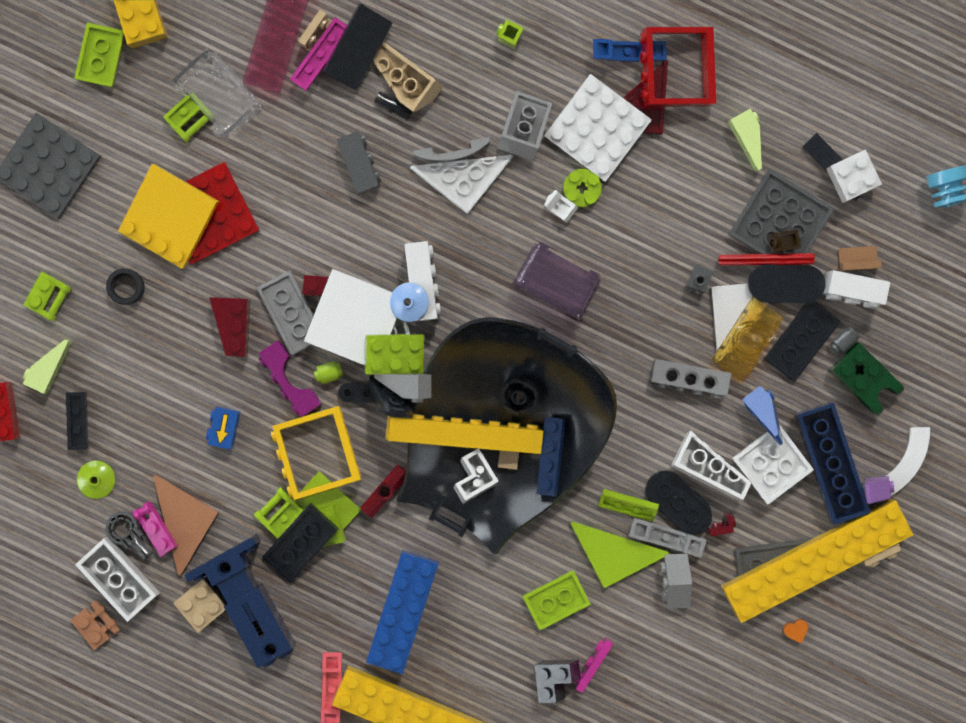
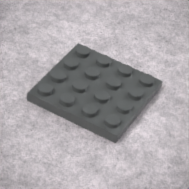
[0,113,101,219]
[728,169,834,254]

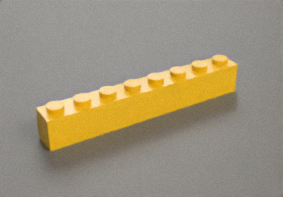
[385,414,543,454]

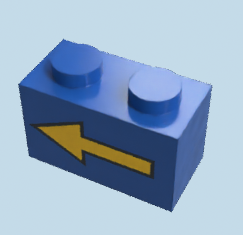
[206,406,241,449]

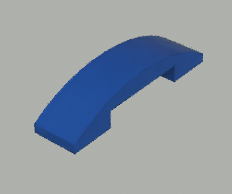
[593,39,667,62]

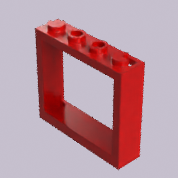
[639,27,716,107]

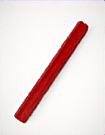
[718,253,815,266]

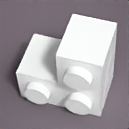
[453,449,499,504]

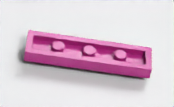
[290,17,347,91]

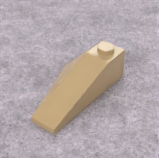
[373,41,443,112]

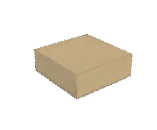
[498,450,519,470]

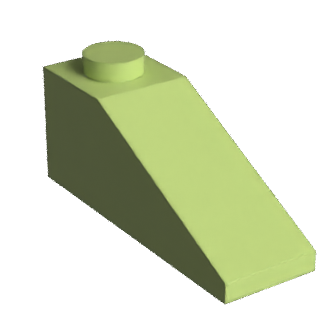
[728,109,762,172]
[23,340,73,394]

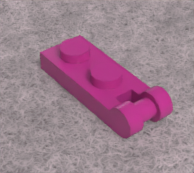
[133,501,178,557]

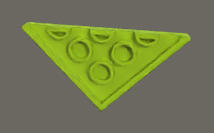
[570,521,670,588]

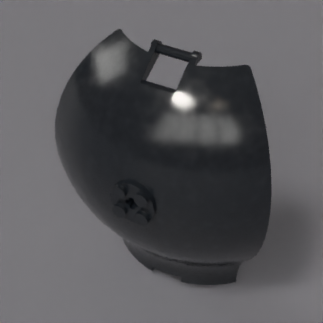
[397,317,617,555]

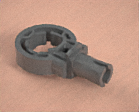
[105,512,153,561]

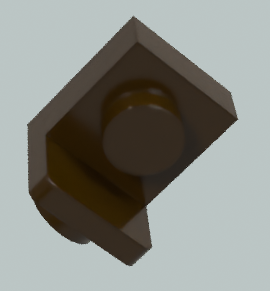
[768,229,801,253]

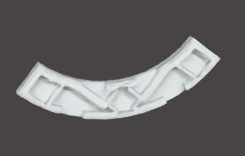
[862,427,930,504]

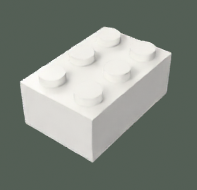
[822,270,890,309]

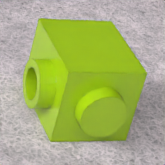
[496,19,524,49]

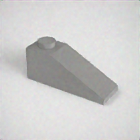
[374,374,431,403]

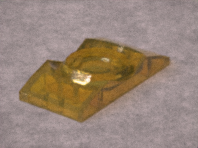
[711,296,783,381]

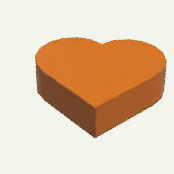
[783,619,808,643]

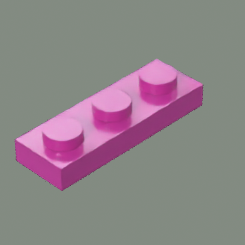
[575,637,613,693]

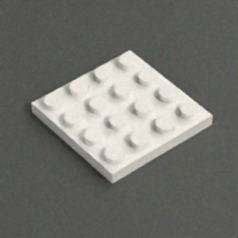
[544,74,652,182]

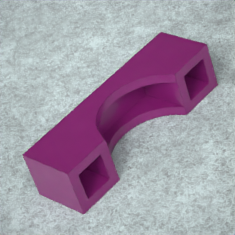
[259,340,322,417]

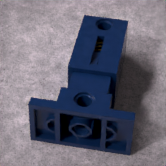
[184,534,296,668]

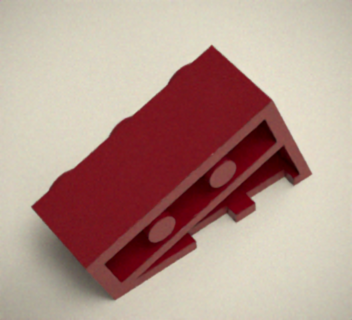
[209,297,251,357]

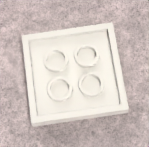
[732,426,814,505]

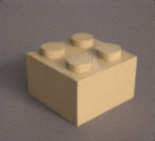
[173,576,227,633]

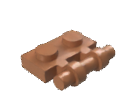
[70,600,120,650]

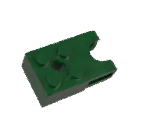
[828,343,904,416]

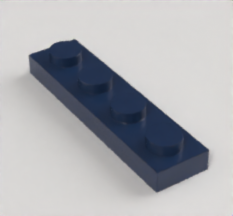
[536,417,566,497]

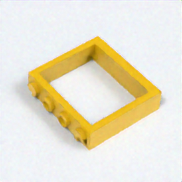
[271,406,362,501]

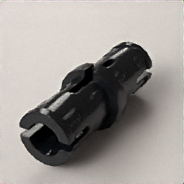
[374,91,413,121]

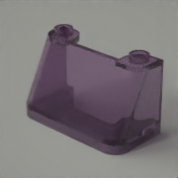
[512,242,601,321]

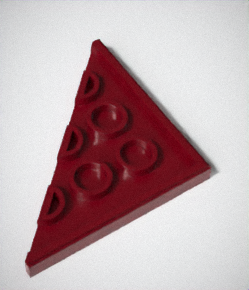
[623,60,668,135]

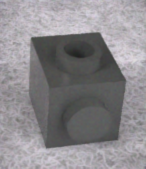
[685,264,714,295]

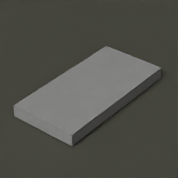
[257,270,314,356]

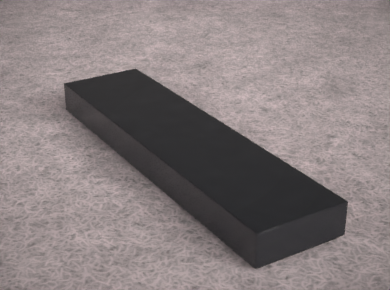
[802,133,864,201]

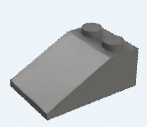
[497,91,552,161]

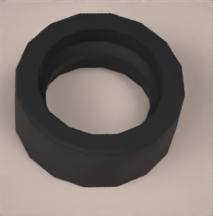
[106,268,145,305]

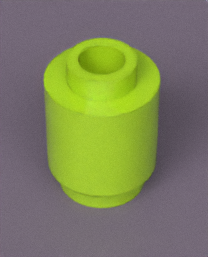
[314,361,343,385]

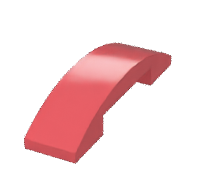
[321,652,342,723]

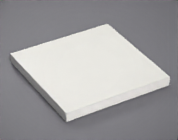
[304,269,397,365]

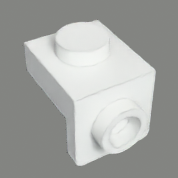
[544,190,578,223]

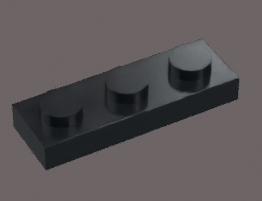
[66,392,89,450]

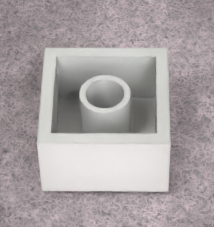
[826,149,882,203]

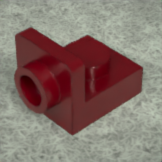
[708,512,736,536]

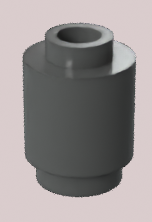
[831,326,860,354]

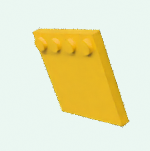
[118,164,219,269]

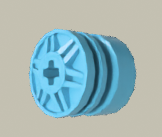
[926,165,966,208]

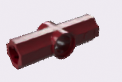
[360,464,406,519]

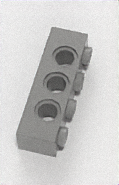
[650,359,732,399]

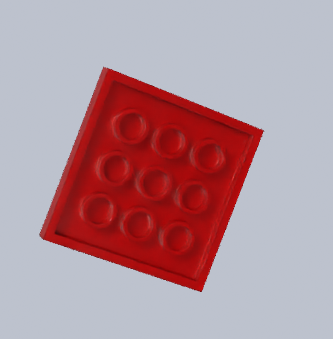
[185,162,260,265]

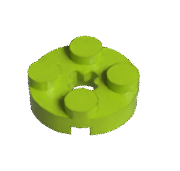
[563,169,602,208]

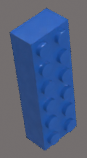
[366,550,439,674]

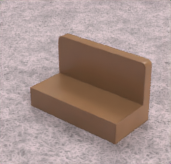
[838,246,882,271]

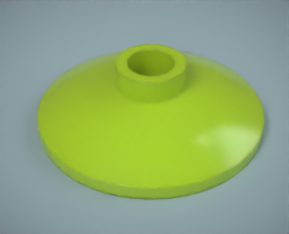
[77,460,116,499]

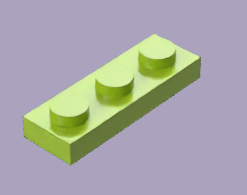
[598,489,659,522]

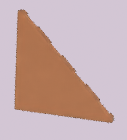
[153,474,219,576]

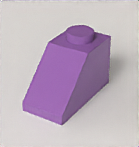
[865,476,895,504]

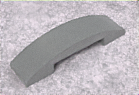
[413,137,490,163]
[628,518,707,558]

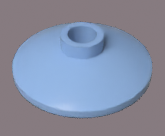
[390,283,429,322]

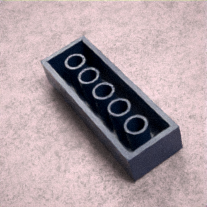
[794,402,871,525]

